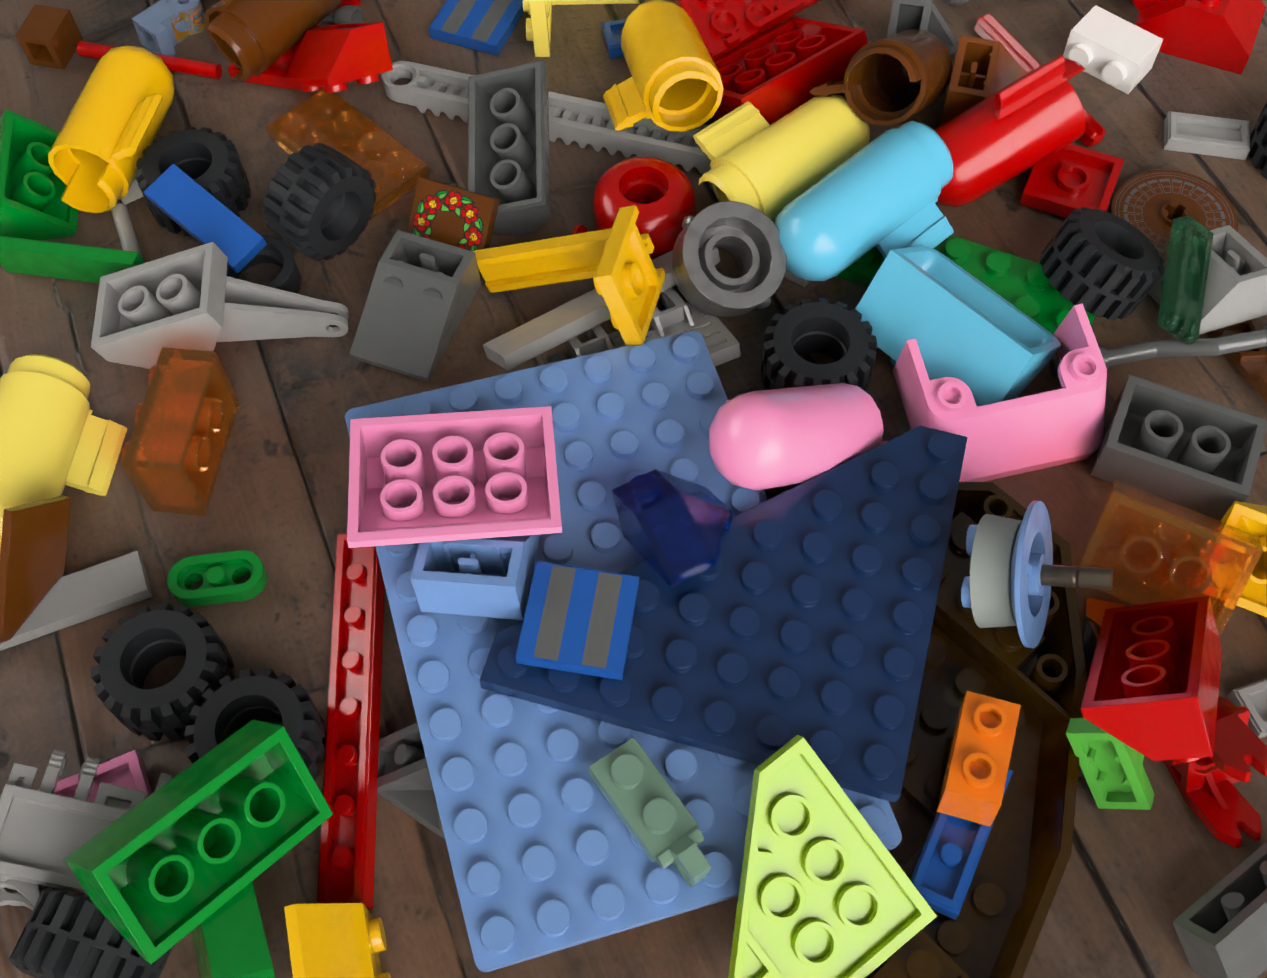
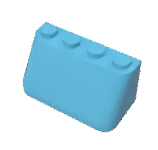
[855,246,1061,406]

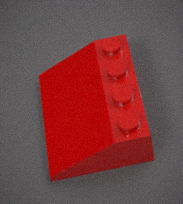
[711,17,868,125]

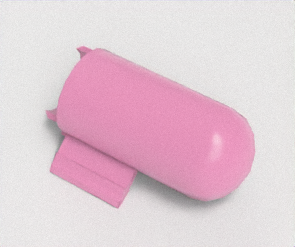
[708,383,888,491]

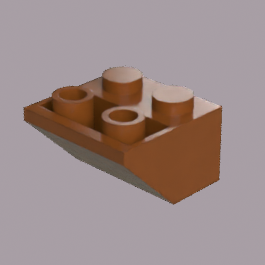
[940,35,1027,125]

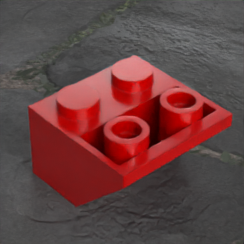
[284,22,393,93]

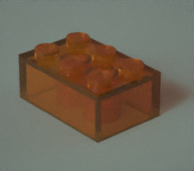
[121,347,240,516]
[1075,480,1263,638]

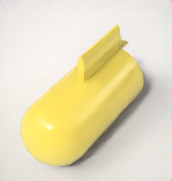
[693,94,870,222]
[0,354,128,552]

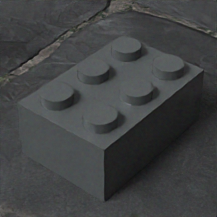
[1091,374,1267,521]

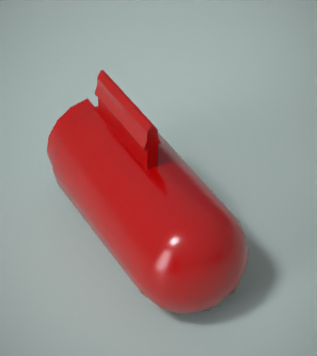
[934,55,1086,208]

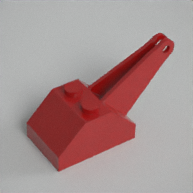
[1132,0,1266,75]

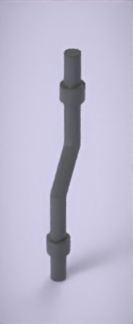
[1049,324,1267,377]

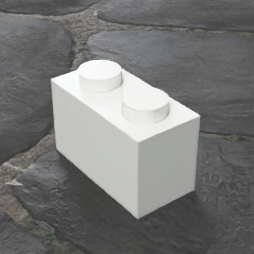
[1063,5,1163,94]

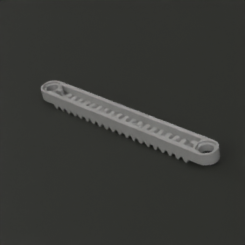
[381,61,711,175]

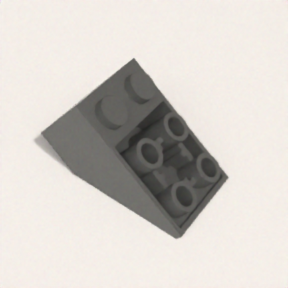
[349,230,481,382]

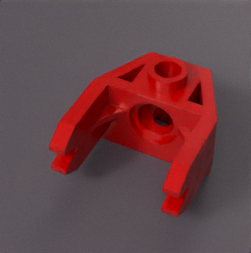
[1163,695,1267,848]

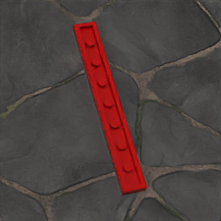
[317,533,385,911]

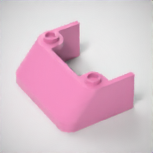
[892,304,1107,482]

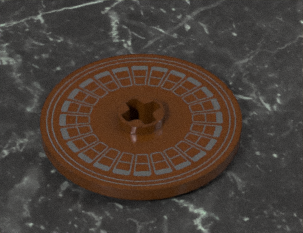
[1109,170,1238,263]

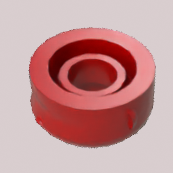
[593,156,695,260]

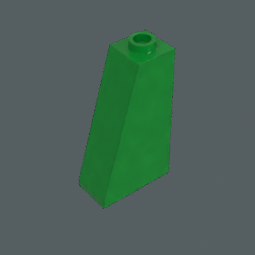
[191,882,275,978]

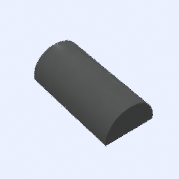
[468,60,551,235]

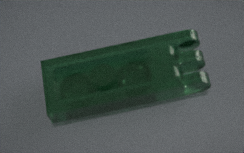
[1157,215,1214,345]

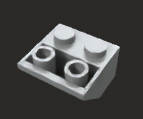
[1148,225,1267,337]

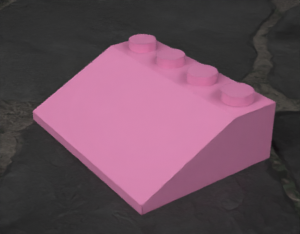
[347,406,562,548]

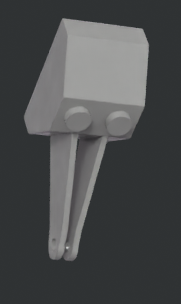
[91,242,349,373]

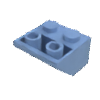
[410,534,540,620]

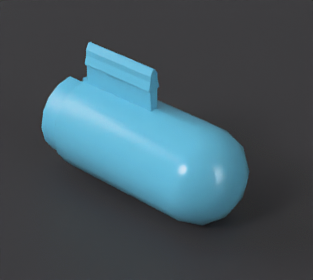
[775,121,954,281]

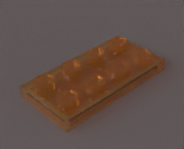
[266,89,430,220]

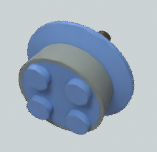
[961,501,1113,648]

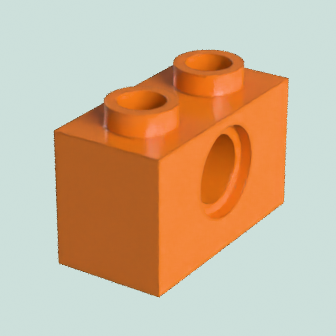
[937,691,1021,827]

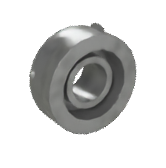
[672,201,787,317]

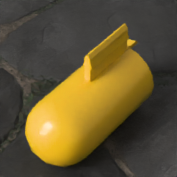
[603,0,723,132]
[48,45,175,213]

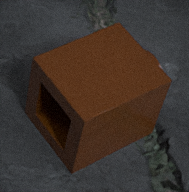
[15,4,83,69]

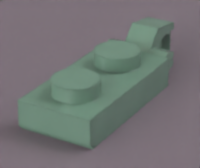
[589,737,711,888]

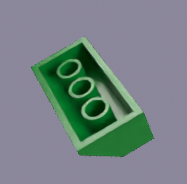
[65,720,333,964]

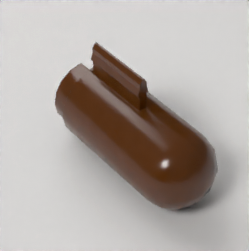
[204,0,343,82]
[810,29,952,127]

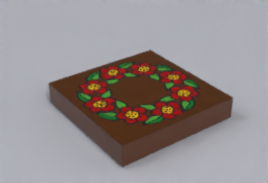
[407,177,500,281]

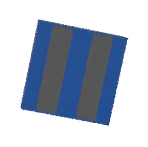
[429,0,524,56]
[516,561,640,680]

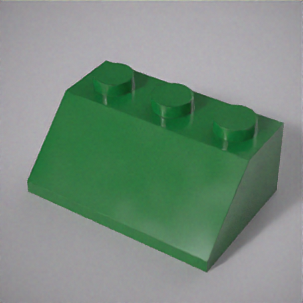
[0,109,78,240]

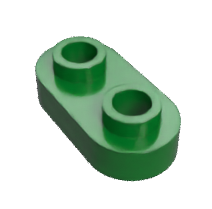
[167,550,268,607]

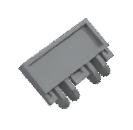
[546,288,741,367]
[0,749,173,895]

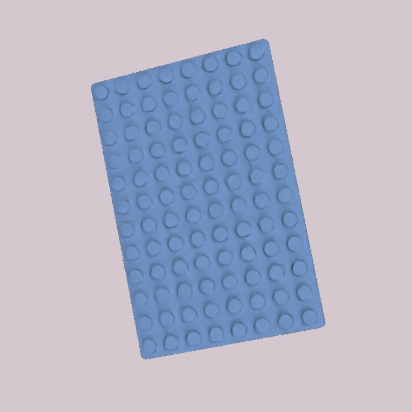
[345,331,902,972]

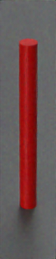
[77,41,222,80]

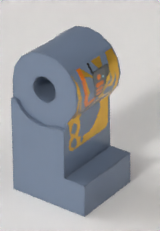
[131,0,206,56]

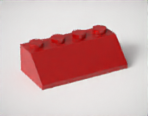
[1081,596,1222,763]

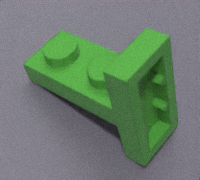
[1066,718,1155,810]

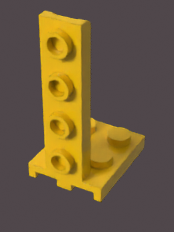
[473,205,666,346]

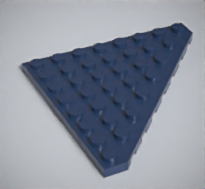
[480,425,968,803]

